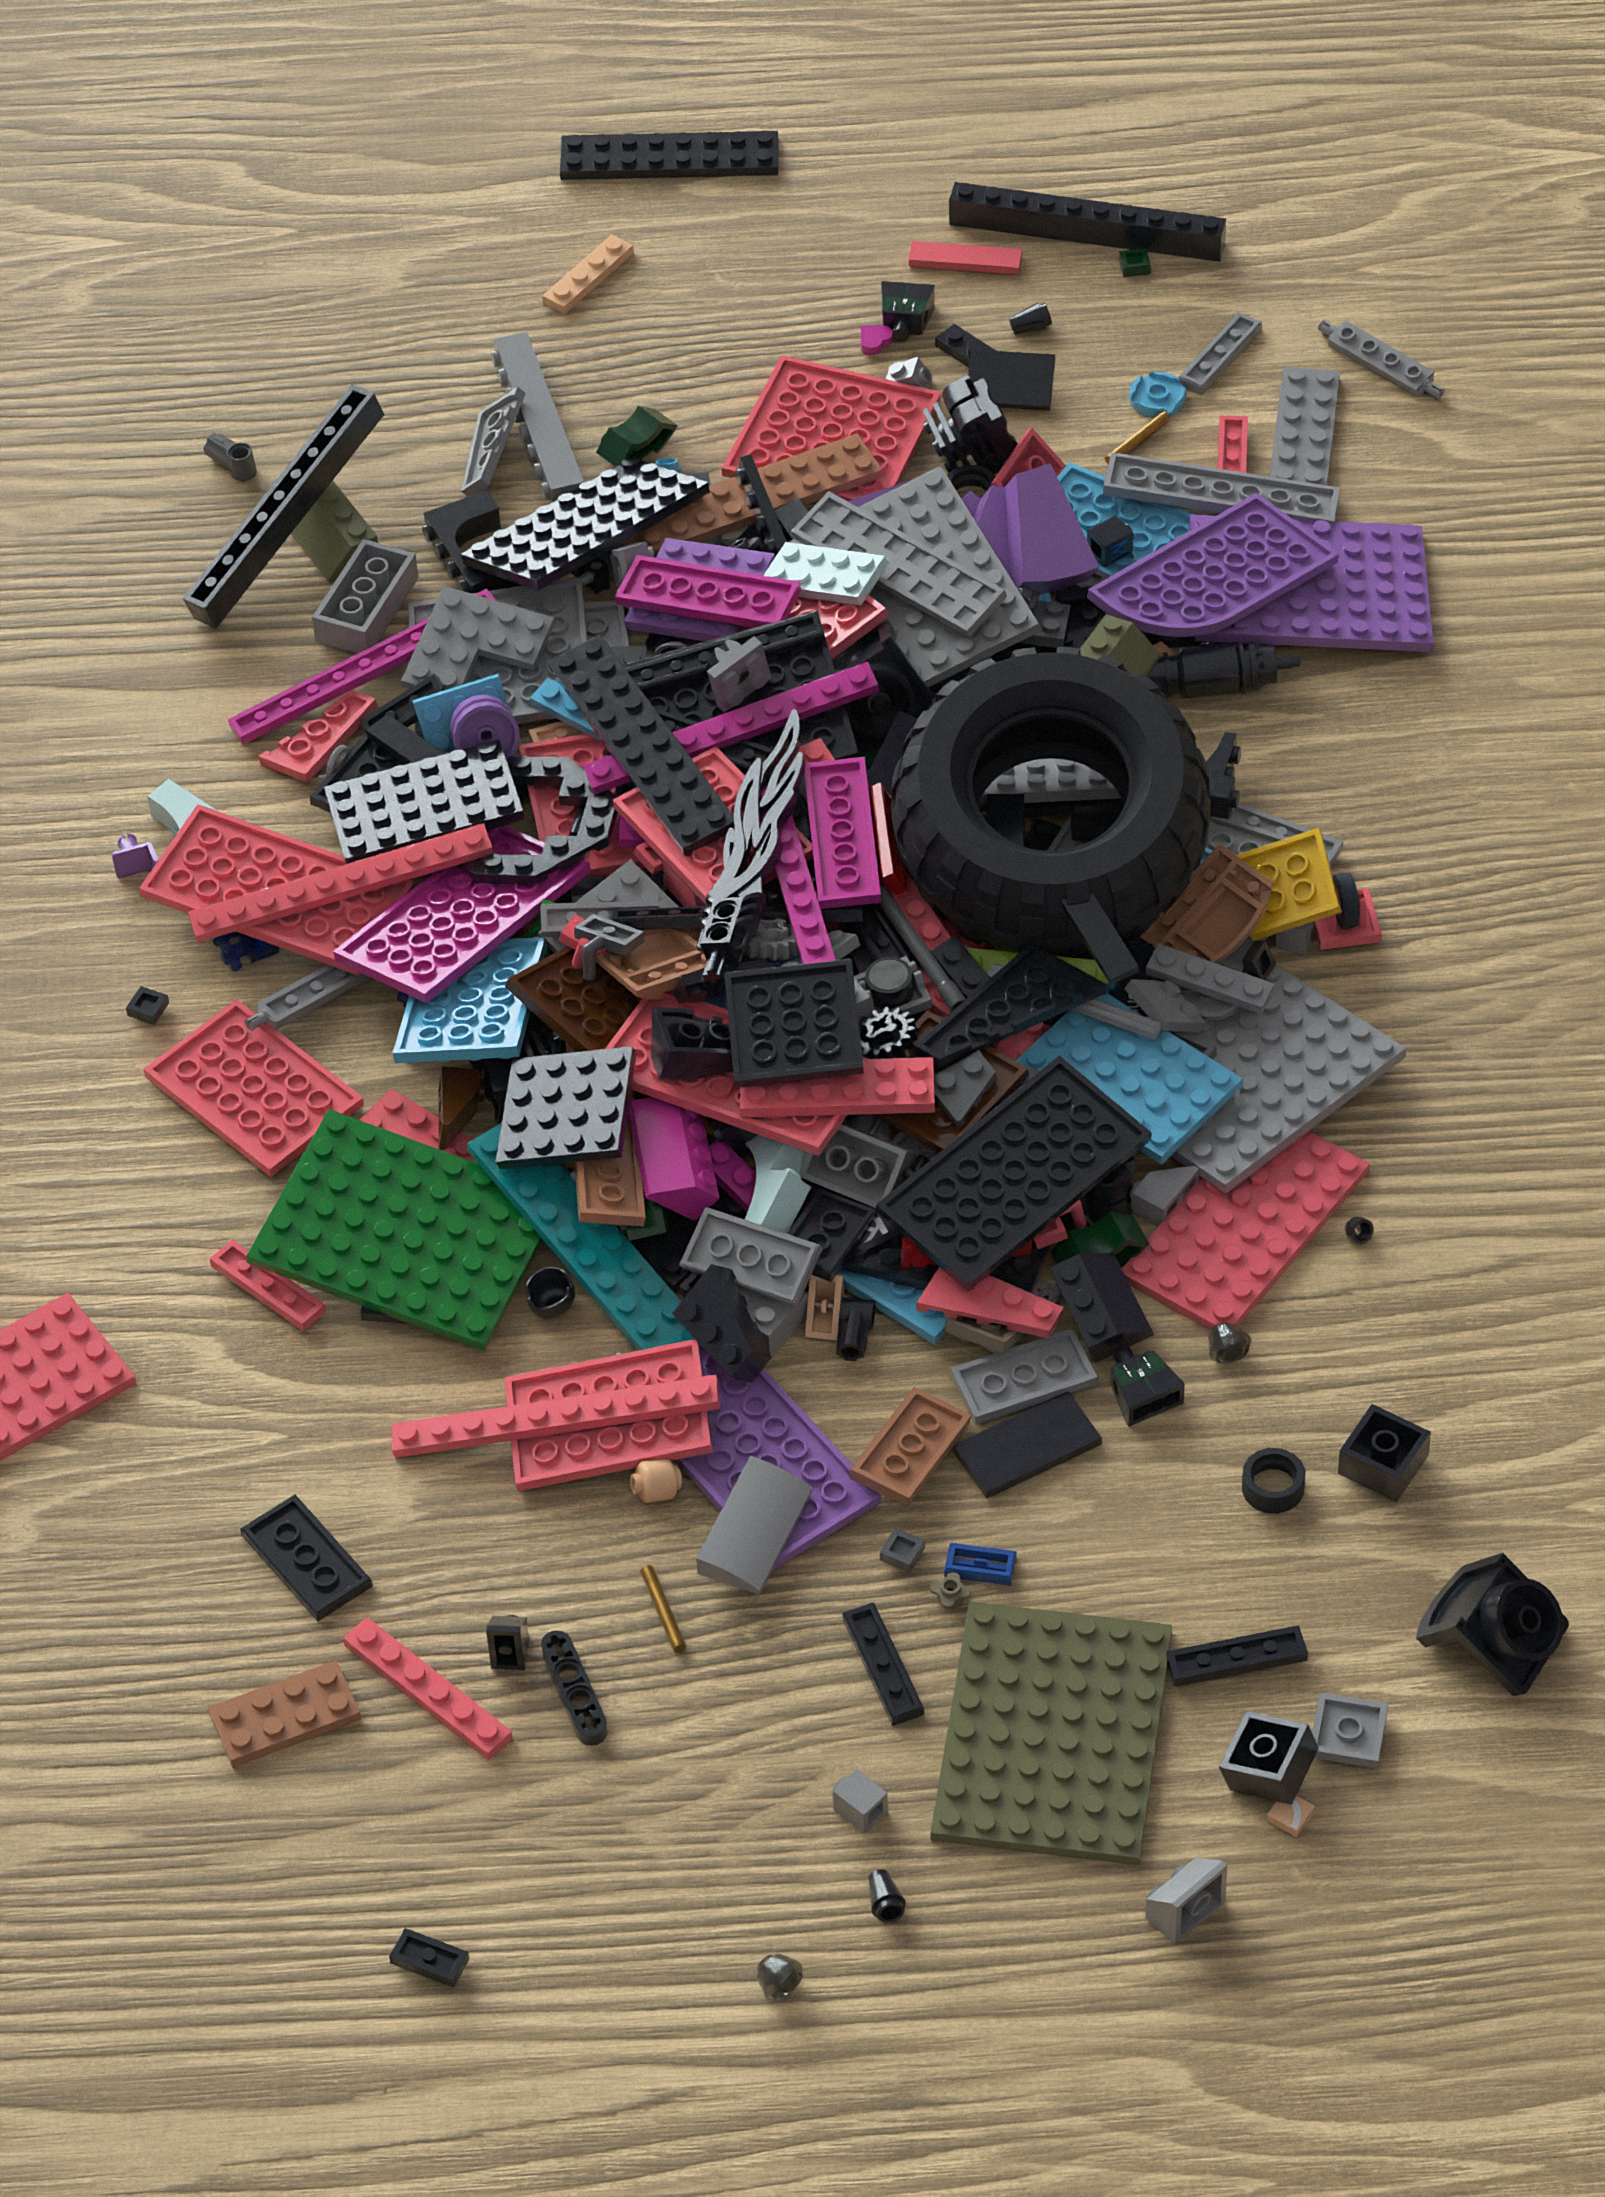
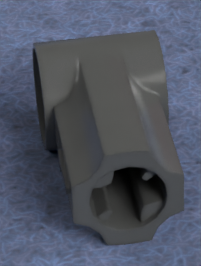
[203,433,257,481]

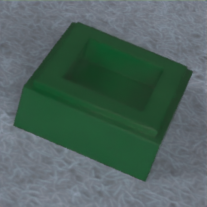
[1119,248,1151,277]

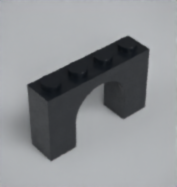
[422,490,513,594]

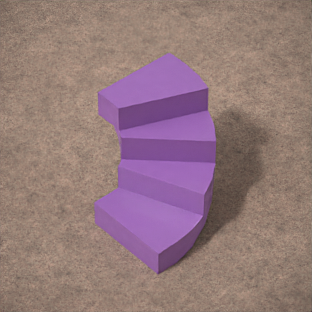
[848,463,1099,598]

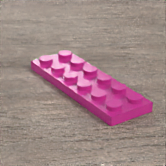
[615,555,801,628]
[804,757,882,909]

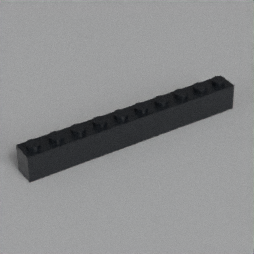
[949,182,1226,262]
[183,384,385,629]

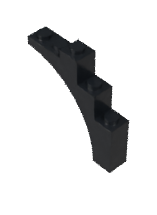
[1071,732,1241,843]

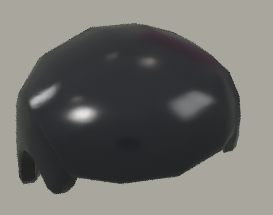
[525,1267,576,1318]

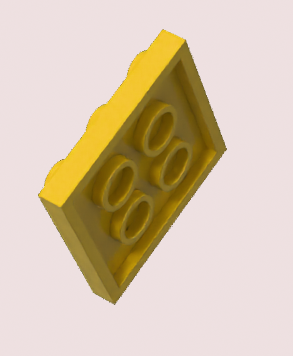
[1236,828,1342,941]

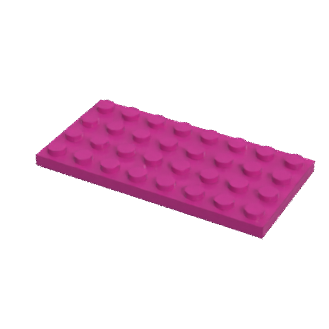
[333,825,591,1003]

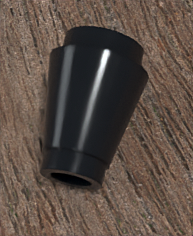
[1009,302,1052,334]
[868,1869,906,1923]

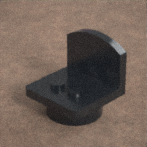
[832,620,935,740]
[1416,1553,1569,1696]

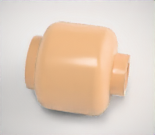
[630,1459,682,1503]

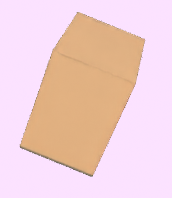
[805,1274,844,1340]

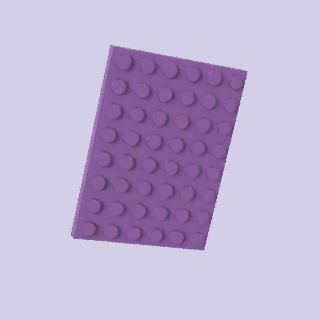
[1189,515,1434,652]

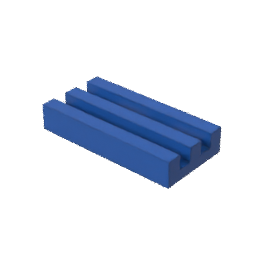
[944,1543,1017,1586]

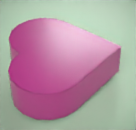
[861,325,893,355]

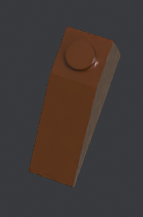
[438,1066,485,1150]

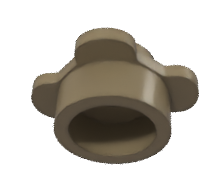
[930,1572,971,1608]

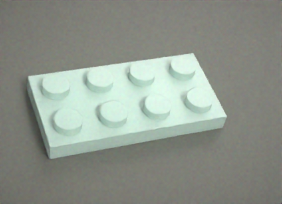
[763,542,888,606]

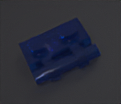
[211,931,280,971]

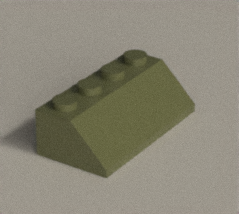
[291,481,378,583]
[1080,614,1160,676]

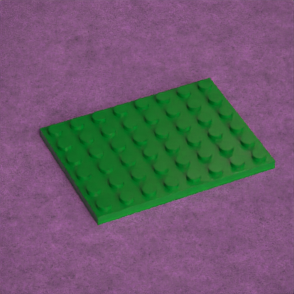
[246,1109,543,1352]

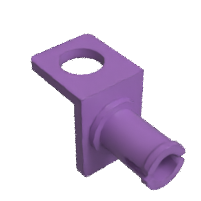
[111,834,158,878]

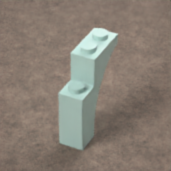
[148,779,218,836]
[744,1135,811,1234]

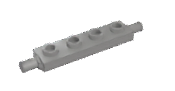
[1318,320,1445,400]
[245,965,371,1031]

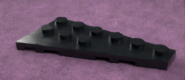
[914,945,1107,1068]

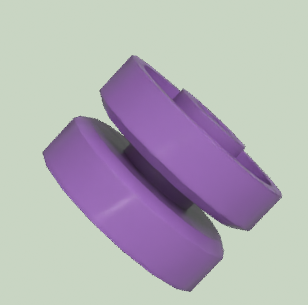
[450,694,520,758]

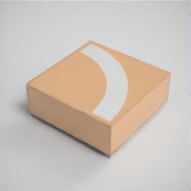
[1267,1796,1315,1838]

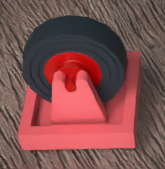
[1314,873,1382,950]

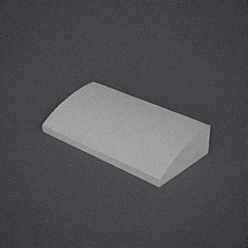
[696,1456,813,1595]

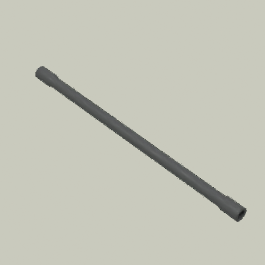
[784,749,966,1012]

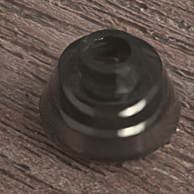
[1208,1322,1251,1365]
[757,1954,803,2001]

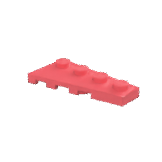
[258,690,378,783]
[916,1267,1064,1338]

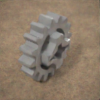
[742,918,799,961]

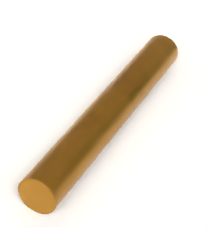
[1105,411,1170,465]
[640,1565,686,1653]

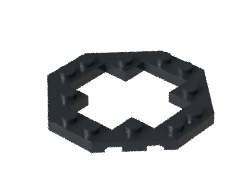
[456,756,618,885]

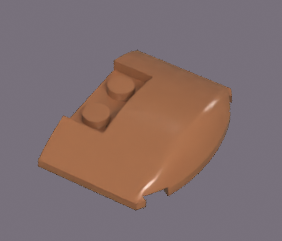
[1139,844,1274,964]
[595,928,742,1000]

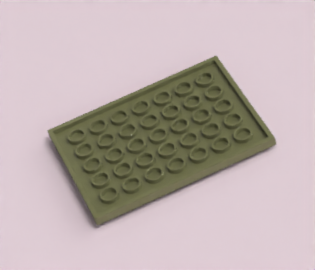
[930,1601,1172,1865]

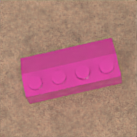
[629,1097,719,1221]

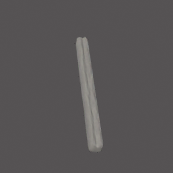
[987,963,1161,1040]

